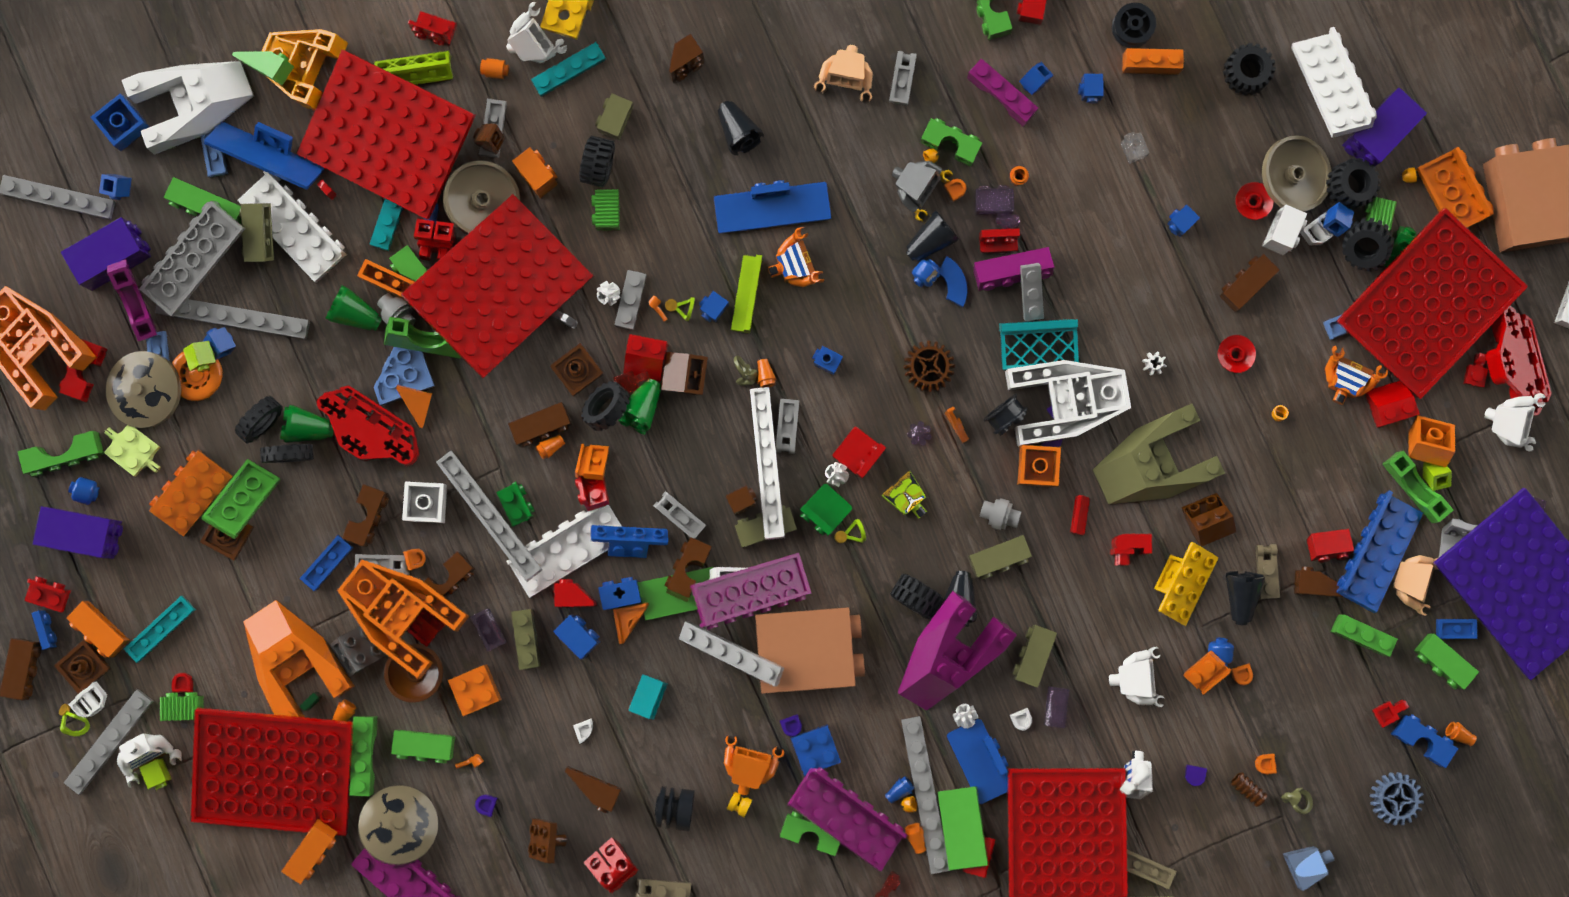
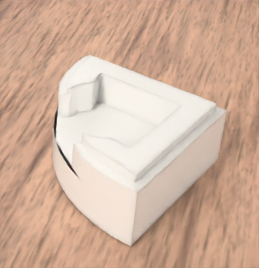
[573,718,593,744]

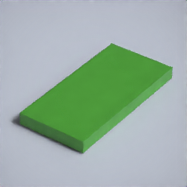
[202,459,280,539]
[638,567,714,620]
[938,786,988,870]

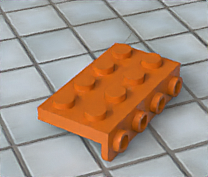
[1416,147,1494,228]
[149,449,233,537]

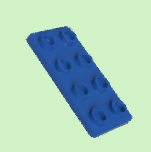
[947,719,1009,804]

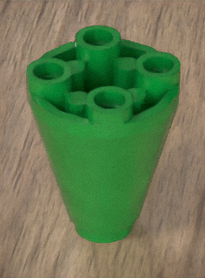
[325,285,382,331]
[618,379,661,435]
[280,405,333,443]

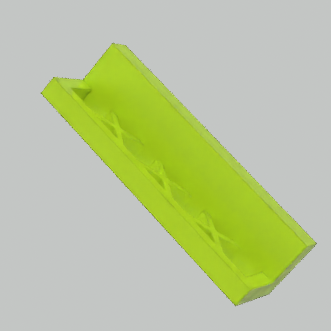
[374,51,453,85]
[731,254,762,333]

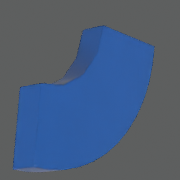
[939,256,967,307]

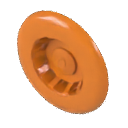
[172,351,223,401]

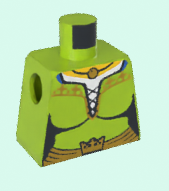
[881,471,927,519]

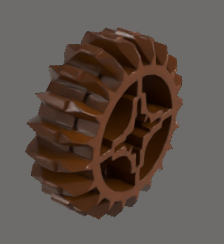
[903,341,955,393]

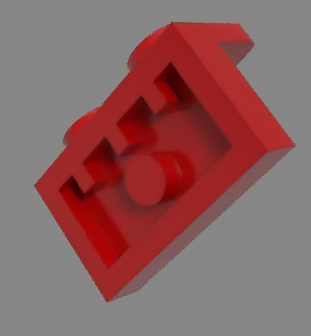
[979,228,1020,253]
[575,476,610,511]
[24,576,71,613]
[406,608,446,647]

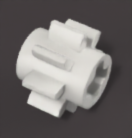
[597,281,620,306]
[1142,351,1167,375]
[825,462,849,487]
[953,704,978,728]

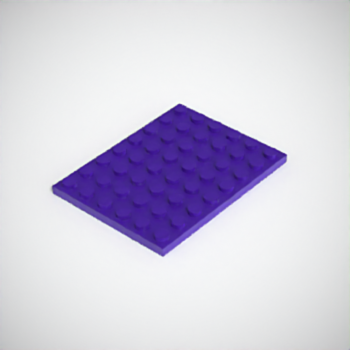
[1433,488,1569,680]

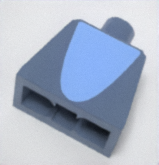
[1283,846,1334,891]

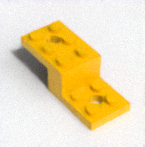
[540,0,594,40]

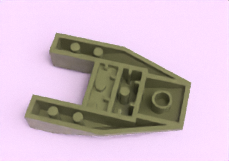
[1092,404,1225,504]

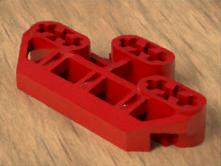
[1486,306,1552,416]
[317,385,420,466]

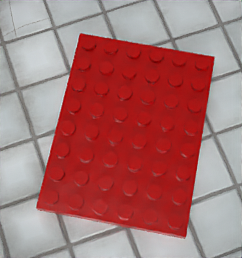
[296,49,476,219]
[401,194,593,379]
[1336,208,1528,399]
[191,708,353,836]
[1007,768,1128,897]

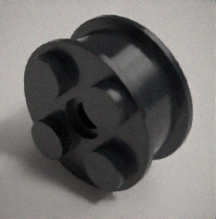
[1112,3,1156,48]
[983,394,1028,436]

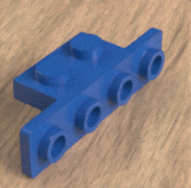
[590,525,668,558]

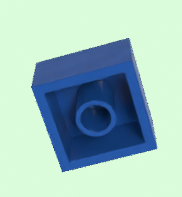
[91,93,150,151]
[553,615,600,659]
[791,724,841,776]

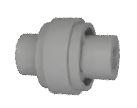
[377,293,416,326]
[980,498,1022,530]

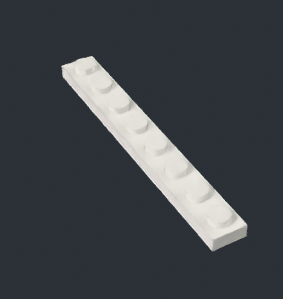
[750,387,785,540]

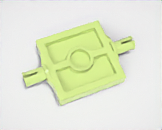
[104,425,161,477]

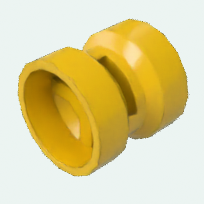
[727,791,752,817]

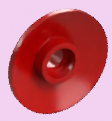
[1235,182,1274,220]
[1218,335,1256,373]

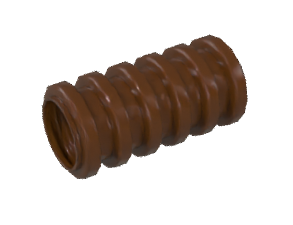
[1231,772,1267,807]

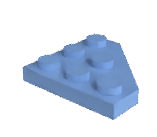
[373,347,435,406]

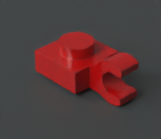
[1463,353,1488,388]
[1372,700,1409,728]

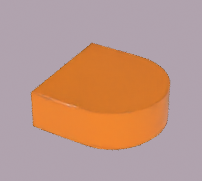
[944,179,966,202]
[403,549,426,570]
[1231,663,1253,685]
[1255,753,1277,774]

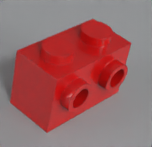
[1306,529,1354,563]

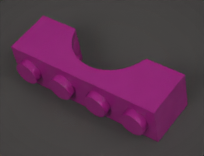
[967,58,1038,127]
[107,259,157,342]

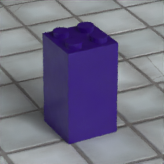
[1342,87,1427,166]
[61,217,152,291]
[33,506,123,559]

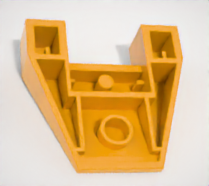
[262,29,348,110]

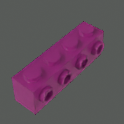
[973,247,1054,291]

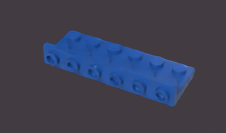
[1336,490,1423,613]

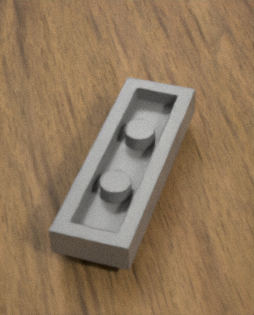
[479,99,507,158]
[1020,263,1044,321]
[615,270,647,330]

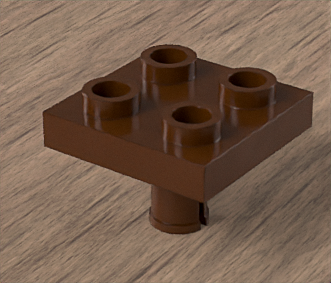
[550,343,604,397]
[200,523,254,561]
[54,640,111,694]
[528,818,567,863]

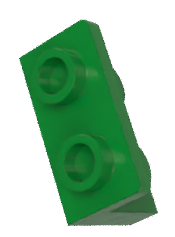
[496,482,535,527]

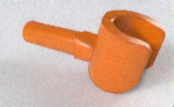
[649,296,668,321]
[455,754,484,769]

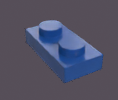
[31,610,57,650]
[1436,619,1477,639]

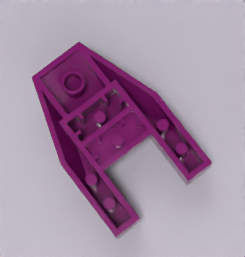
[898,591,1017,711]

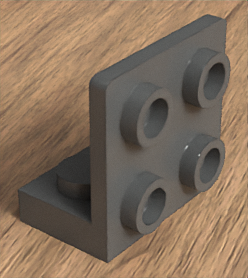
[331,626,387,677]

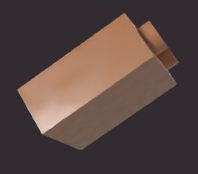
[1483,138,1569,253]
[755,608,865,693]

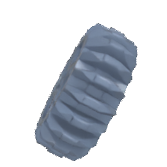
[1370,772,1424,826]

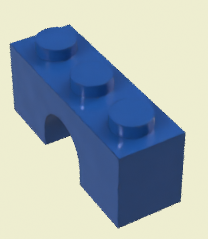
[1391,714,1458,768]

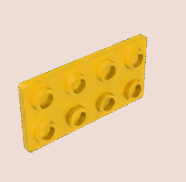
[1154,542,1218,626]

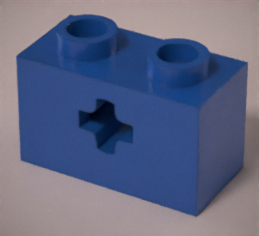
[598,577,642,610]

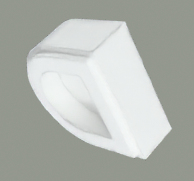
[1009,708,1032,730]

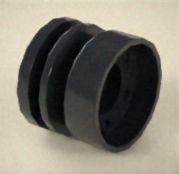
[655,786,695,831]

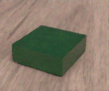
[300,692,323,711]

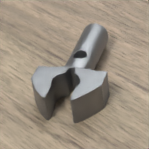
[552,311,578,329]

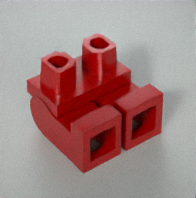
[414,219,456,261]
[1110,534,1152,566]
[583,838,638,893]

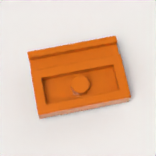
[575,444,609,480]
[1183,650,1231,695]

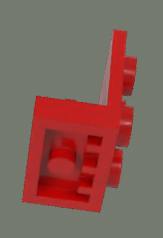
[408,11,457,46]
[832,426,886,479]

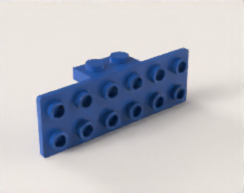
[204,122,324,189]
[714,180,831,234]

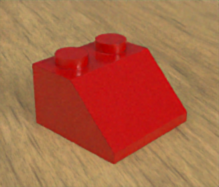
[623,334,668,381]
[1366,381,1420,428]
[554,579,597,607]

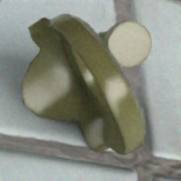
[734,355,758,386]
[1281,788,1313,814]

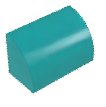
[628,674,668,719]

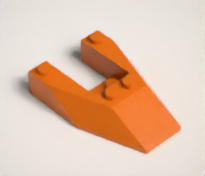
[0,286,96,411]
[337,560,470,678]
[243,600,355,718]

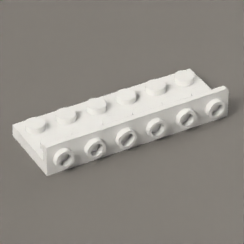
[1292,27,1377,138]
[238,171,347,283]
[506,505,622,598]

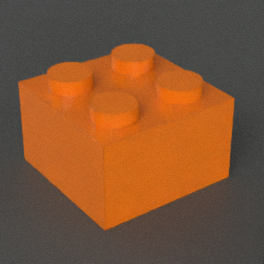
[512,147,558,198]
[1408,415,1455,467]
[1017,445,1061,487]
[448,664,502,716]

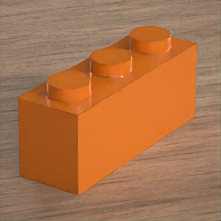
[1123,48,1184,74]
[357,259,414,298]
[67,601,130,658]
[281,819,337,885]

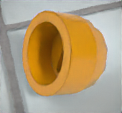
[923,149,939,163]
[1402,167,1417,183]
[1272,405,1289,422]
[901,796,917,813]

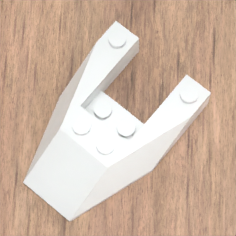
[122,61,254,155]
[1005,360,1131,447]

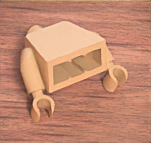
[814,45,873,101]
[1392,555,1439,616]

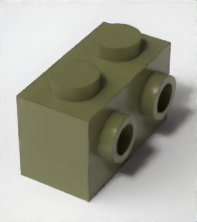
[596,94,634,141]

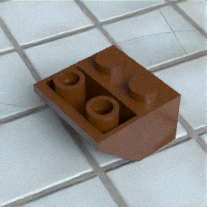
[669,34,705,83]
[661,352,708,395]
[1182,493,1236,547]

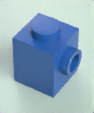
[1019,62,1054,95]
[1078,74,1103,104]
[99,174,132,200]
[1323,202,1354,237]
[1167,204,1200,237]
[699,291,729,323]
[203,327,236,360]
[812,346,843,375]

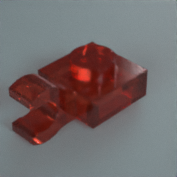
[613,371,650,392]
[874,870,901,897]

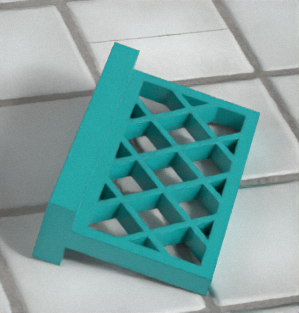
[999,319,1079,370]

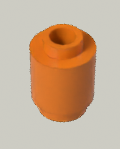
[480,58,509,79]

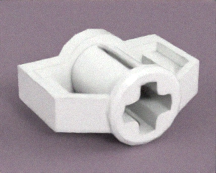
[1300,212,1333,245]
[68,681,107,717]

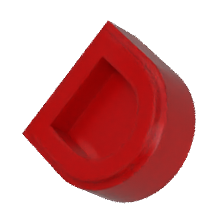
[317,180,337,200]
[172,673,193,693]

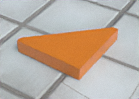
[396,385,432,428]
[944,407,969,443]
[613,603,649,644]

